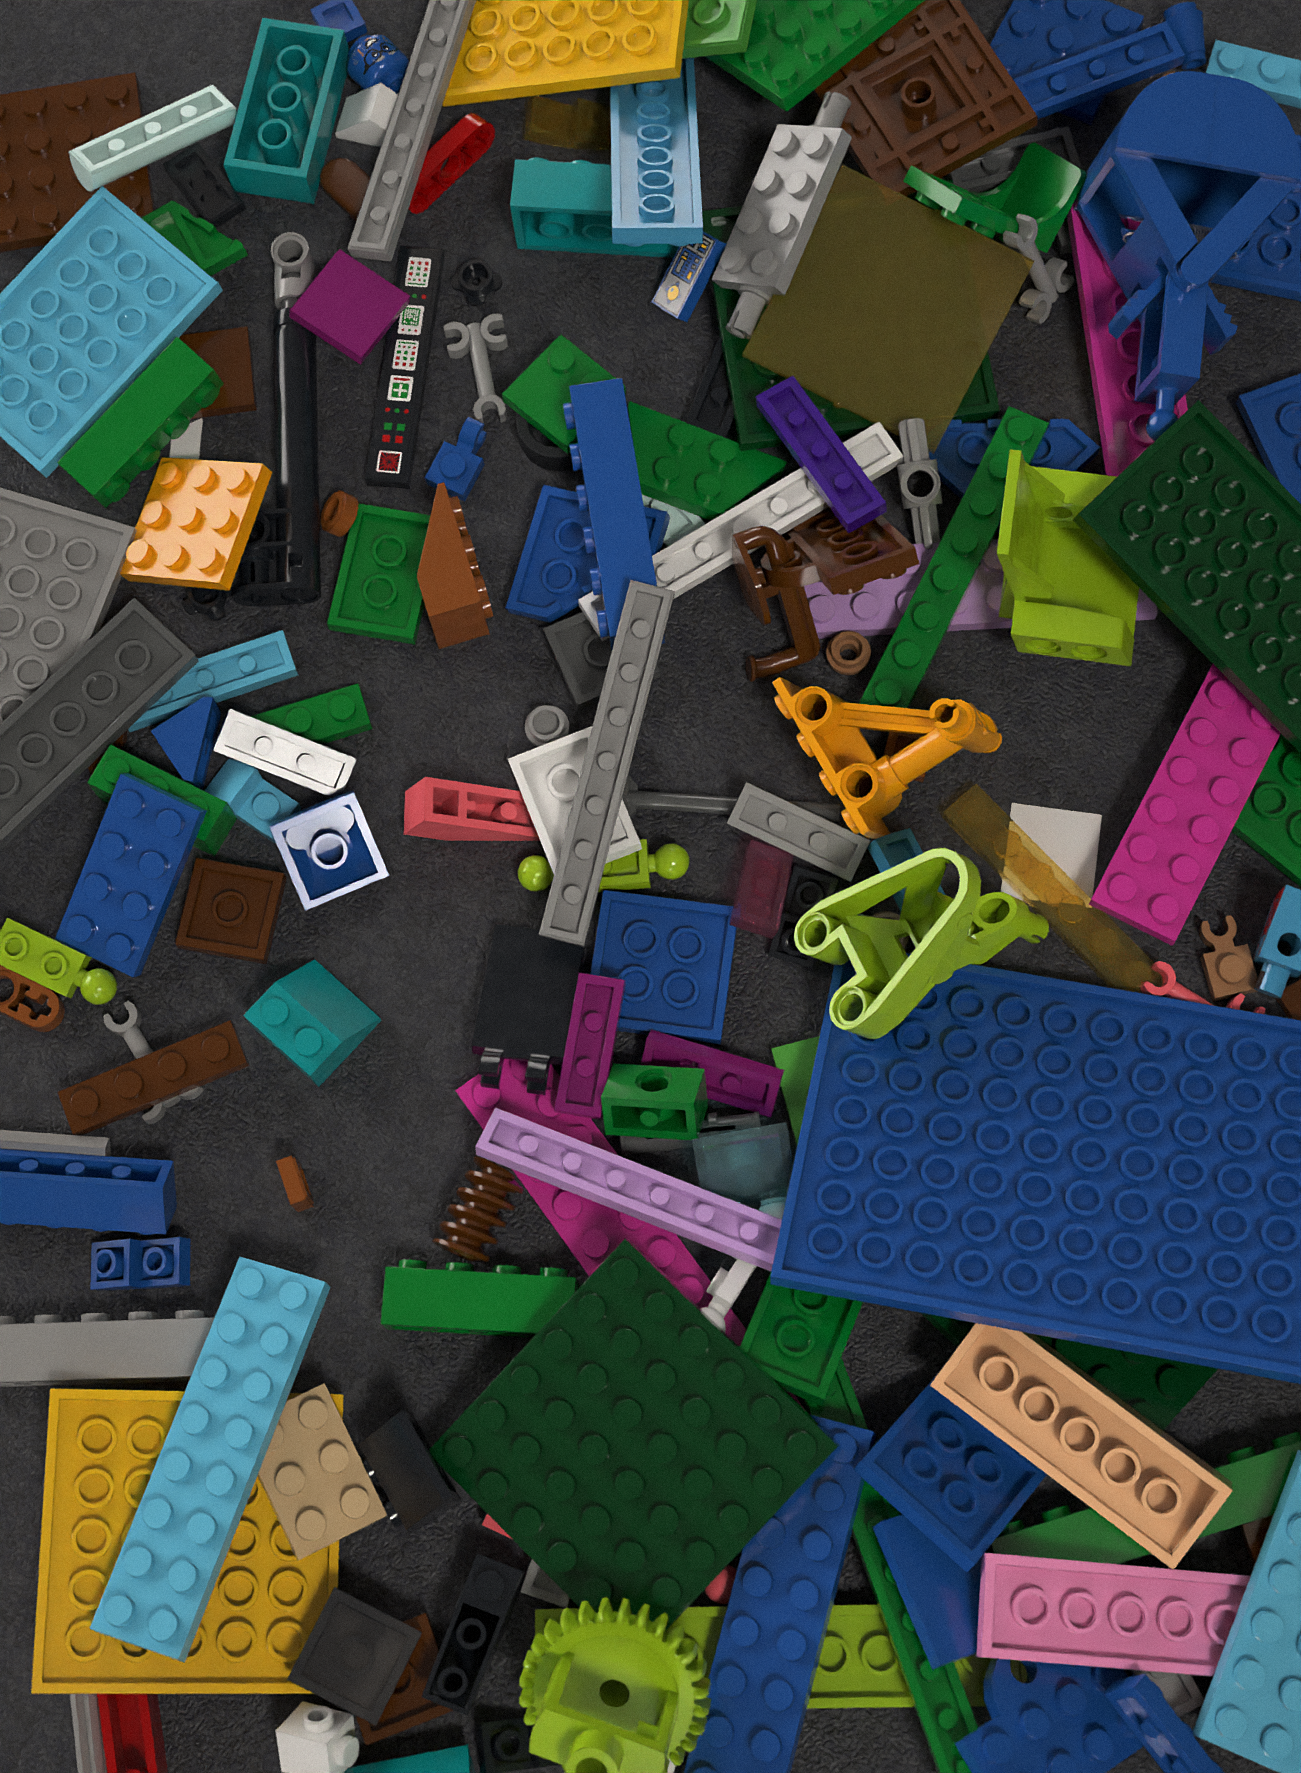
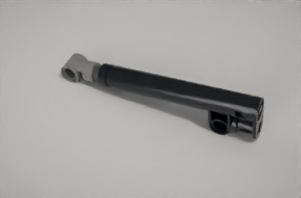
[233,232,321,607]

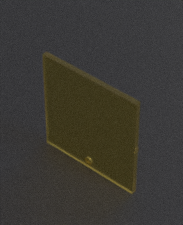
[743,165,1034,453]

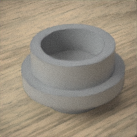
[525,705,570,747]

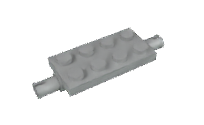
[712,92,852,339]

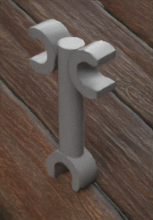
[1003,214,1074,324]
[443,314,508,423]
[103,1001,204,1124]

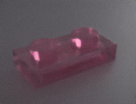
[729,840,794,939]

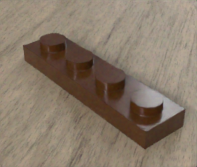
[57,1020,250,1136]

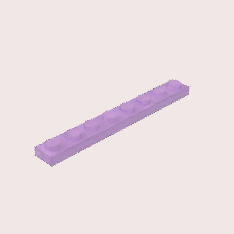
[475,1107,782,1272]

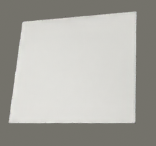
[1001,803,1102,910]

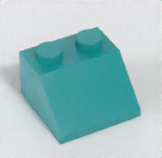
[243,959,382,1087]

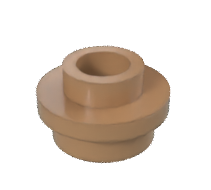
[826,631,871,675]

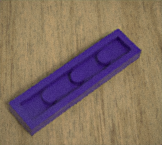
[755,376,887,534]

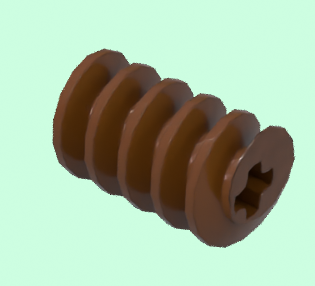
[432,1156,524,1262]

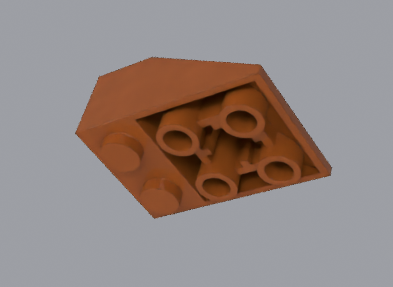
[417,482,494,649]

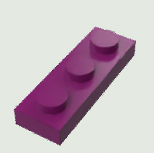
[554,973,626,1120]
[641,1029,784,1118]

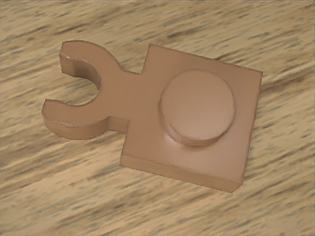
[1199,915,1258,1002]

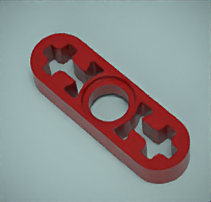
[408,113,495,214]

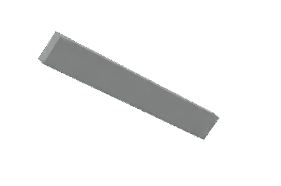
[347,0,476,261]
[539,580,675,947]

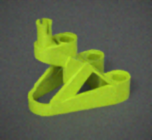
[794,848,1049,1039]

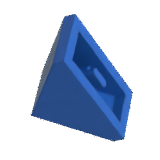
[151,696,221,790]

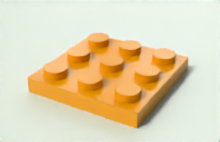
[120,457,272,591]

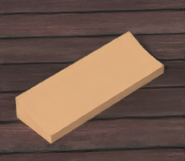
[930,1323,1233,1570]

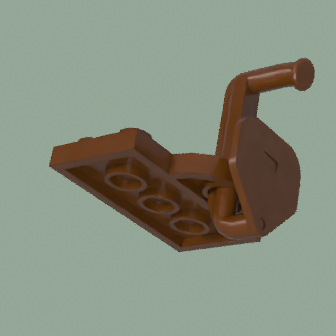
[732,508,919,682]

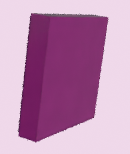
[289,249,410,365]

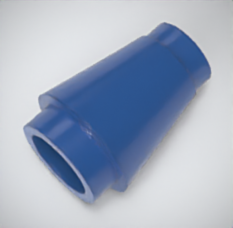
[1163,2,1207,70]

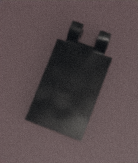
[471,924,586,1095]

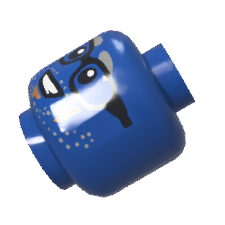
[347,35,409,94]

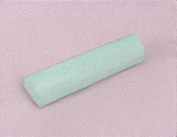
[69,85,237,192]

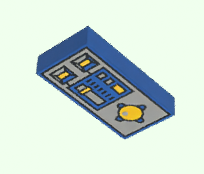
[652,231,726,323]

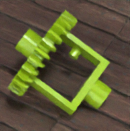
[519,1598,711,1773]

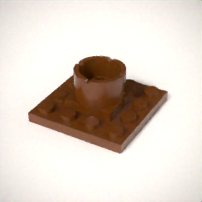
[812,0,1037,208]

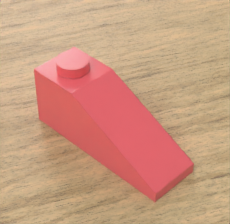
[404,777,540,841]

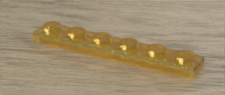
[942,784,1164,994]

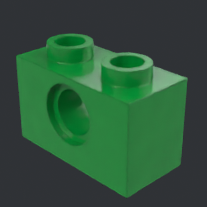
[601,1063,708,1141]

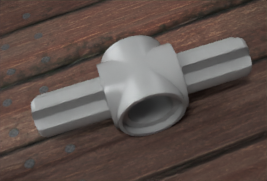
[897,418,943,549]

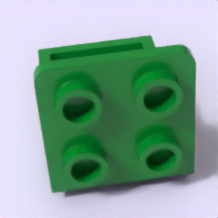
[903,142,1086,253]

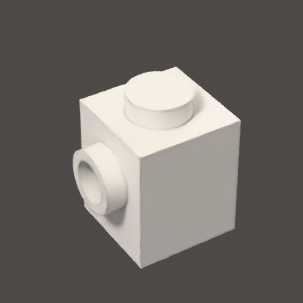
[276,1701,359,1773]

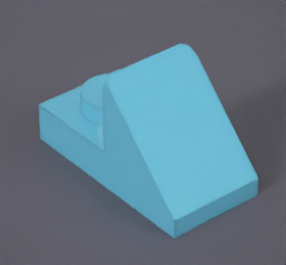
[204,758,301,844]

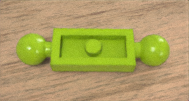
[518,839,689,892]
[0,918,117,1005]

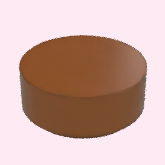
[320,490,358,537]

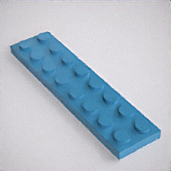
[610,57,703,247]

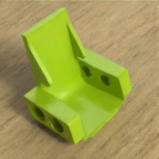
[997,449,1139,666]

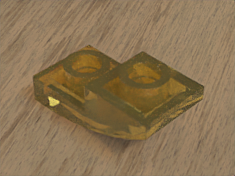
[524,96,611,150]

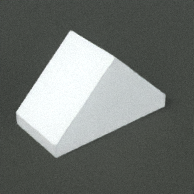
[335,83,398,147]

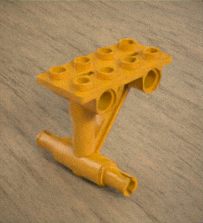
[772,677,1002,840]

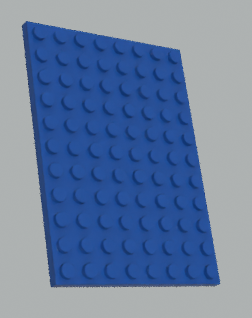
[770,953,1301,1384]

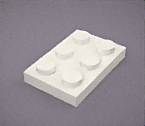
[508,726,642,874]

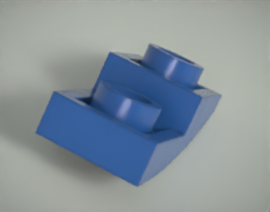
[90,1237,191,1290]

